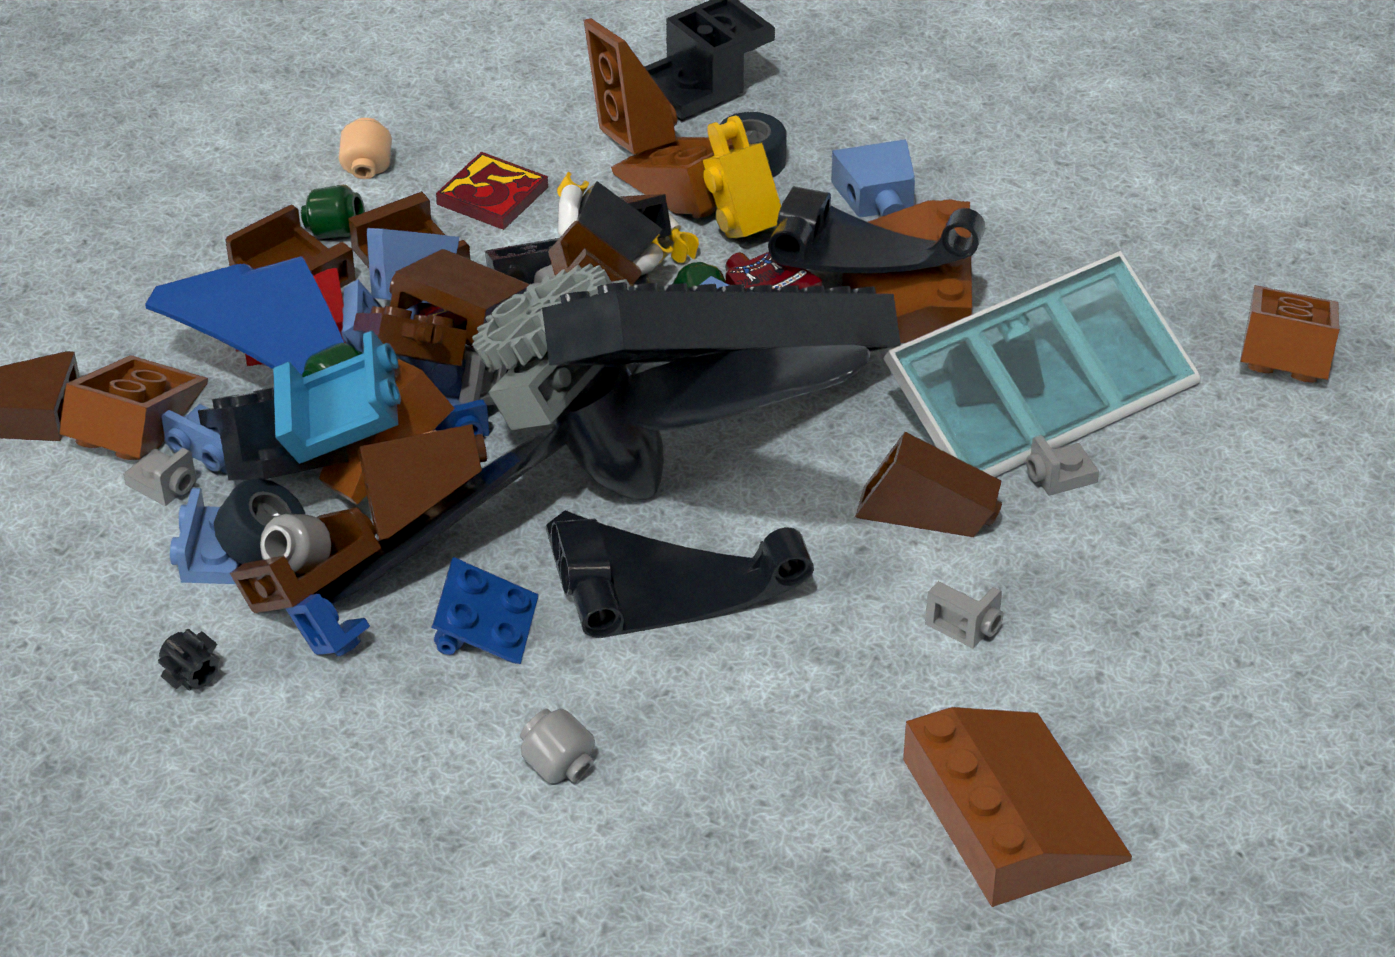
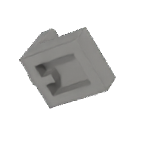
[459,344,507,405]
[1026,435,1099,496]
[123,448,196,506]
[925,581,1004,649]

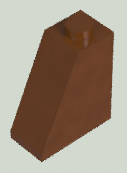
[0,351,80,441]
[358,424,487,542]
[855,431,1002,538]

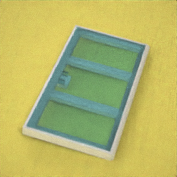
[883,251,1200,477]

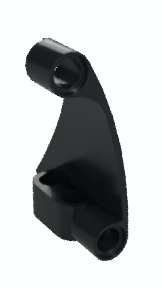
[768,186,986,273]
[546,510,814,638]

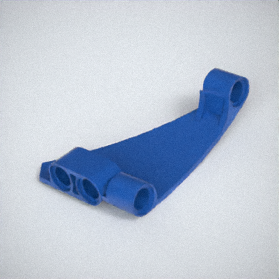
[145,256,344,375]

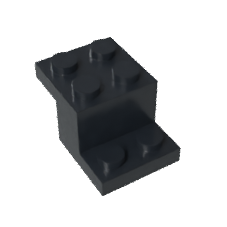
[644,0,775,119]
[198,387,349,481]

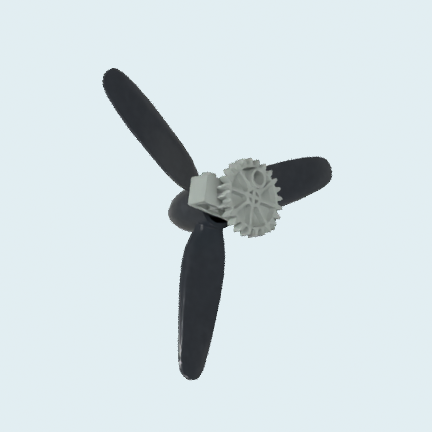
[312,264,871,604]

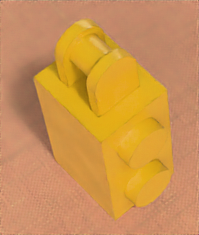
[703,115,781,238]

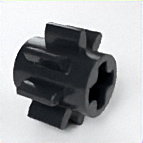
[158,629,220,690]

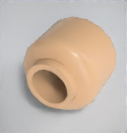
[339,118,392,179]

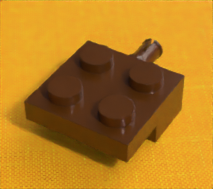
[353,306,468,366]

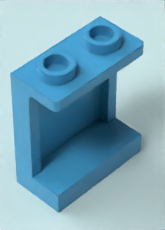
[273,331,401,464]

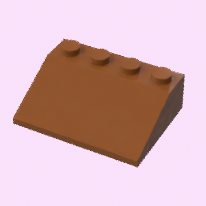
[842,199,972,345]
[903,707,1132,907]

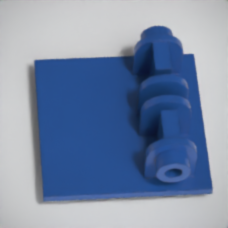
[431,557,539,664]

